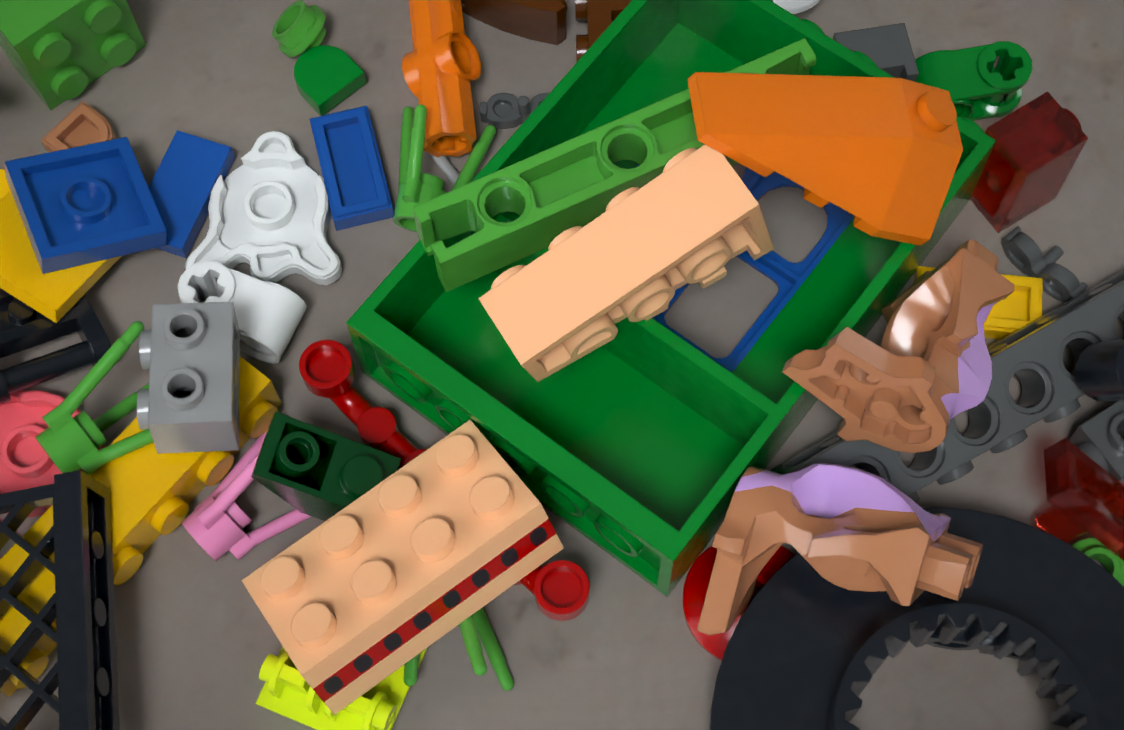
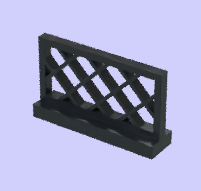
[0,470,120,730]

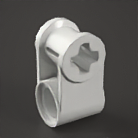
[178,261,307,364]

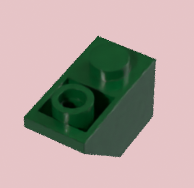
[251,411,401,521]

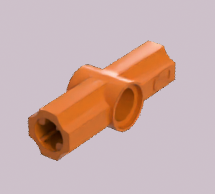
[402,0,481,157]

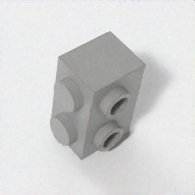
[137,302,240,454]

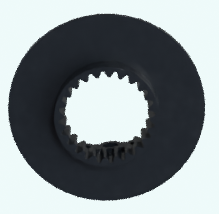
[709,507,1124,730]

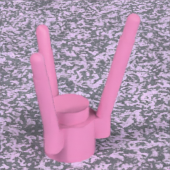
[181,431,312,561]

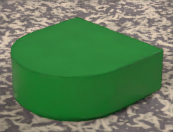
[294,45,367,116]

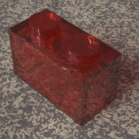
[970,91,1088,233]

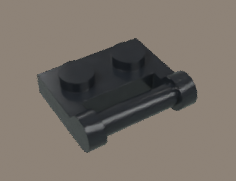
[0,288,111,404]

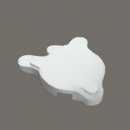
[185,131,342,285]

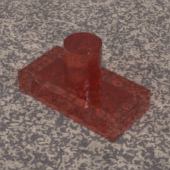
[1035,438,1124,560]

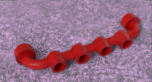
[299,340,590,621]

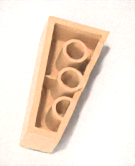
[478,145,774,382]

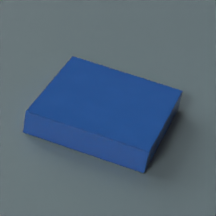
[5,137,167,274]

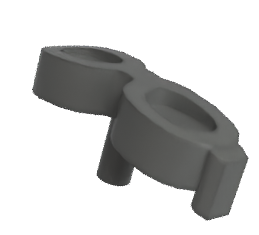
[480,92,549,129]
[1002,226,1088,302]

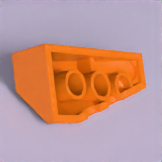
[687,72,963,246]

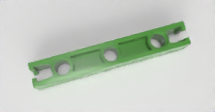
[412,38,829,292]

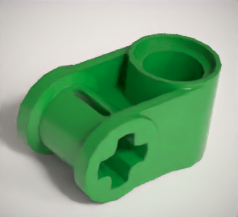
[915,41,1033,121]

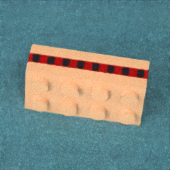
[241,420,564,715]

